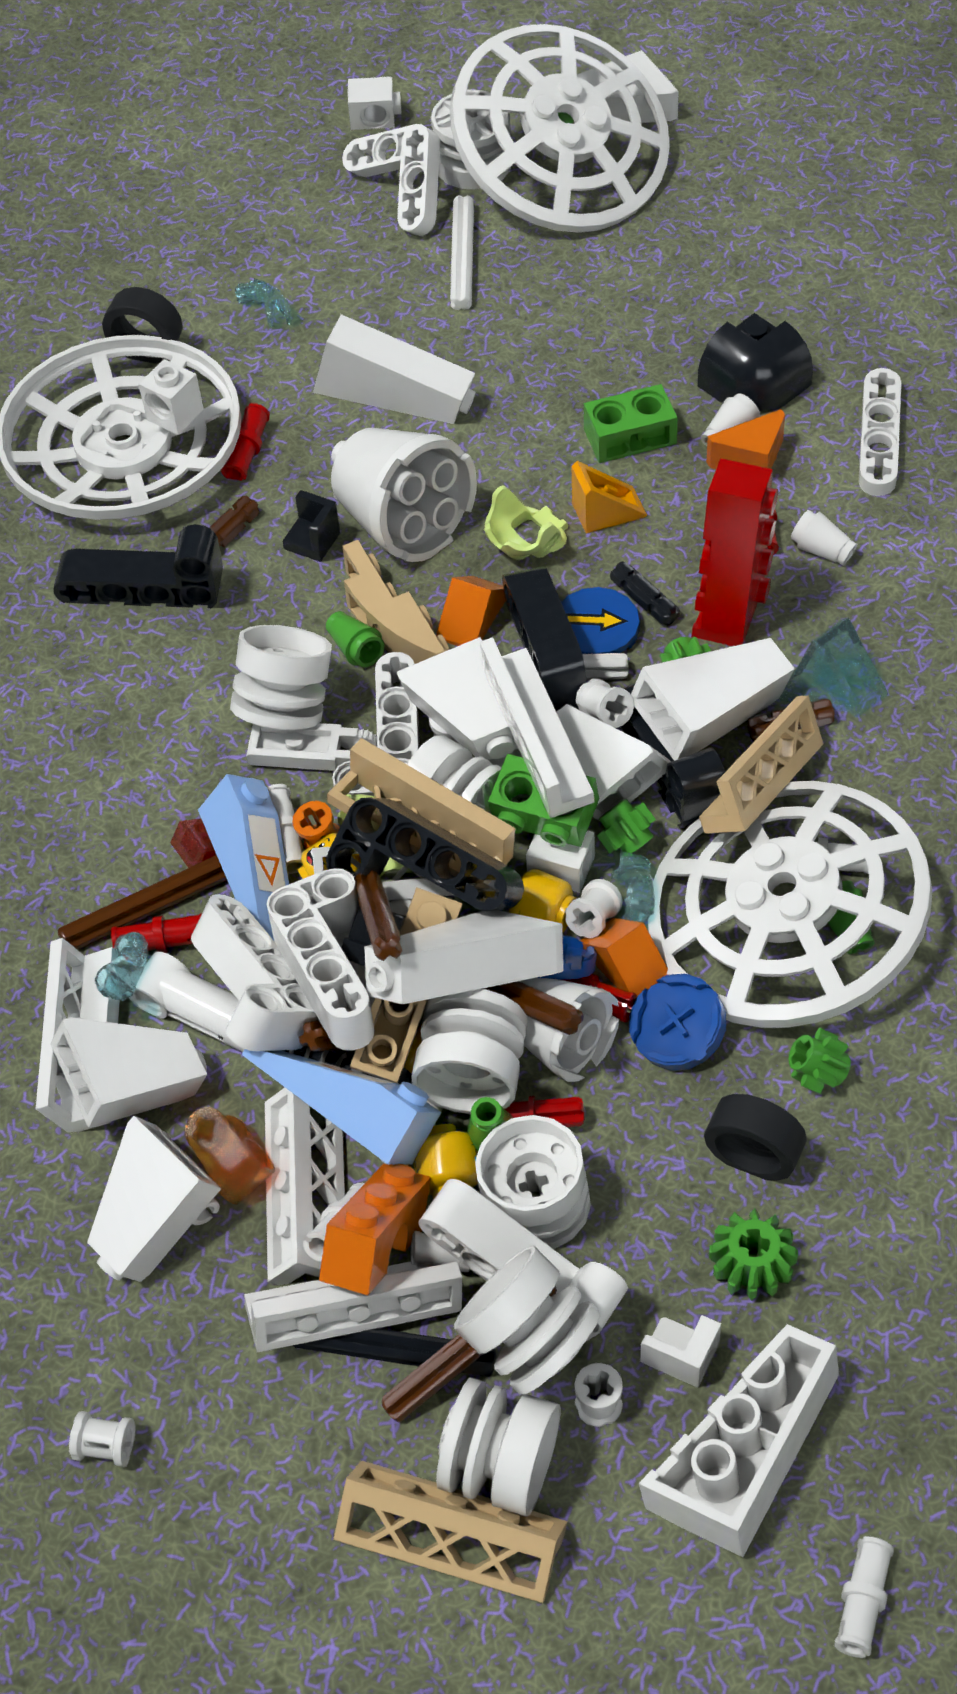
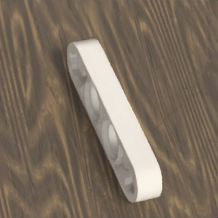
[859,368,901,496]

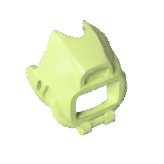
[484,486,568,560]

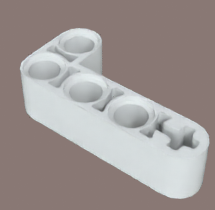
[332,652,420,811]
[267,868,375,1051]
[191,894,318,1052]
[418,1179,628,1342]

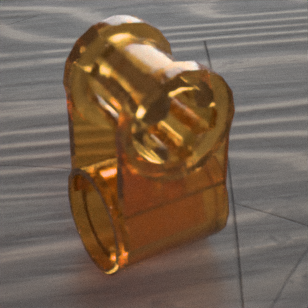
[185,1107,275,1205]

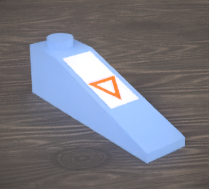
[198,774,289,940]
[242,1049,441,1164]

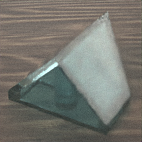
[779,618,888,717]

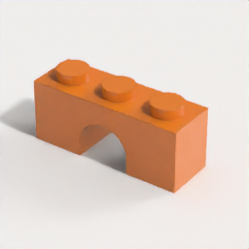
[319,1163,431,1296]

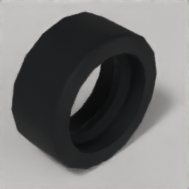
[102,287,183,363]
[704,1094,807,1181]

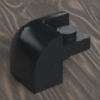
[697,313,813,412]

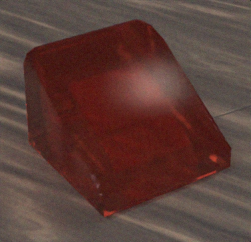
[170,818,217,868]

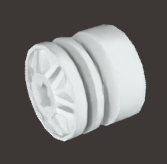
[431,90,511,190]
[230,625,332,730]
[407,735,502,814]
[411,989,528,1114]
[475,1115,591,1249]
[454,1246,600,1395]
[436,1378,561,1516]

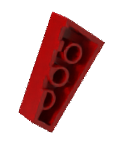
[691,458,778,646]

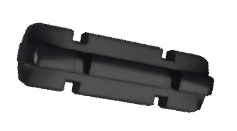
[610,561,680,626]

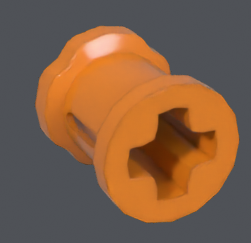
[292,801,340,849]

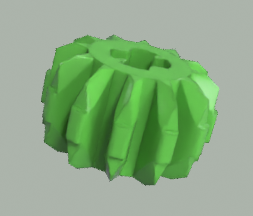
[709,1208,798,1301]

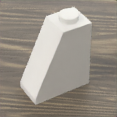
[577,50,678,123]
[397,637,518,760]
[556,704,671,821]
[50,1017,207,1128]
[87,1116,221,1282]

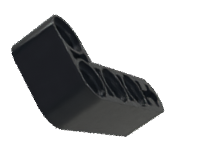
[53,524,223,608]
[502,566,586,711]
[621,683,725,829]
[326,797,524,911]

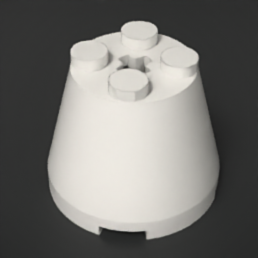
[331,428,477,562]

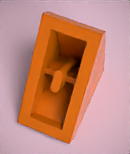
[706,409,785,469]
[436,576,506,646]
[580,918,668,996]

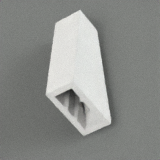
[313,314,476,424]
[631,638,795,761]
[364,910,563,1004]

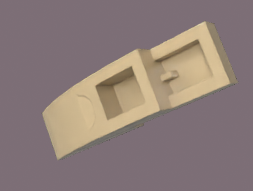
[342,540,449,664]
[350,887,463,1084]

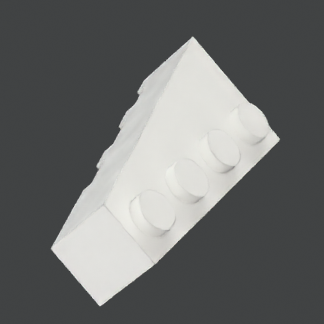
[639,1324,839,1557]

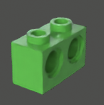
[584,384,678,463]
[488,753,599,847]

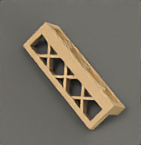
[699,695,823,833]
[327,738,515,884]
[333,1460,568,1603]

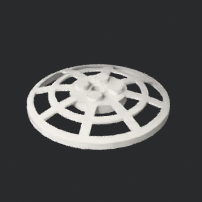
[450,24,670,232]
[0,335,241,520]
[647,781,932,1028]

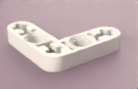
[342,124,440,236]

